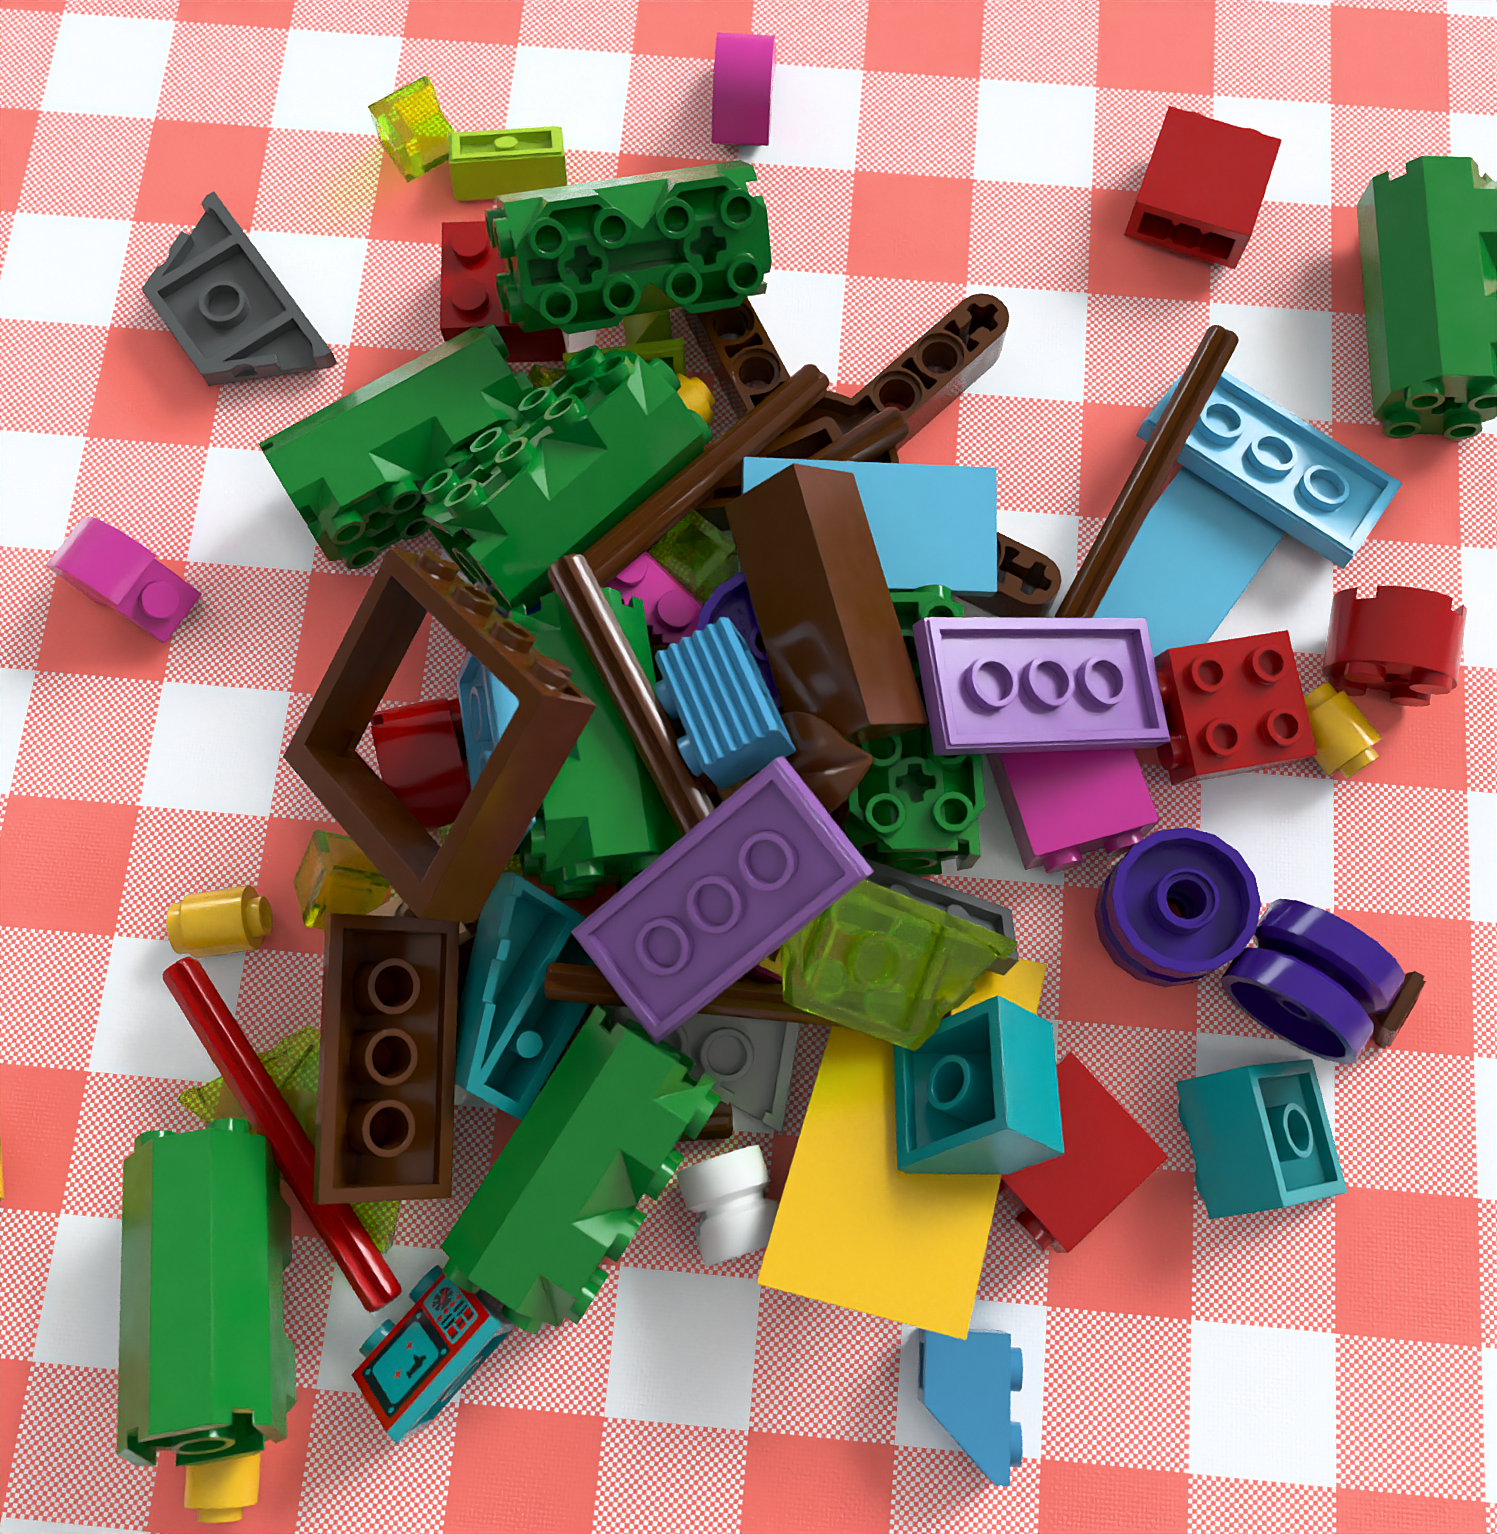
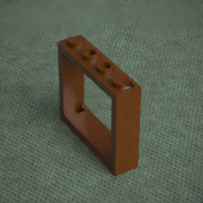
[283,547,596,923]

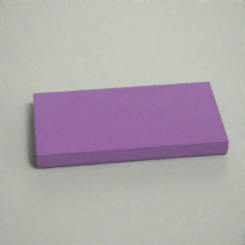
[913,617,1170,755]
[571,756,874,1044]

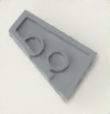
[606,1005,800,1134]

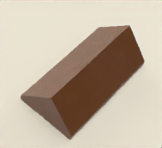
[725,463,929,745]
[313,913,460,1204]

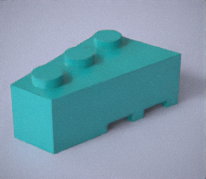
[455,871,596,1121]

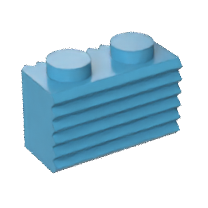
[654,617,796,790]

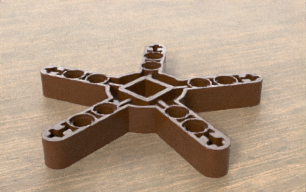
[659,293,1062,652]

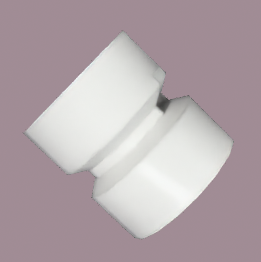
[676,1144,779,1268]

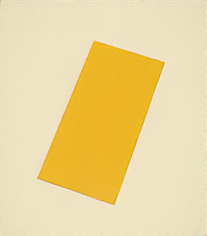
[756,928,1047,1340]

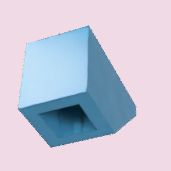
[918,1328,1023,1487]

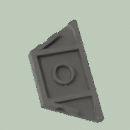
[141,191,337,386]

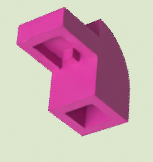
[711,32,776,146]
[45,517,202,643]

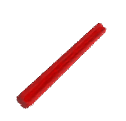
[162,956,402,1313]

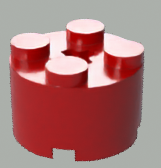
[1322,586,1467,707]
[370,696,471,833]

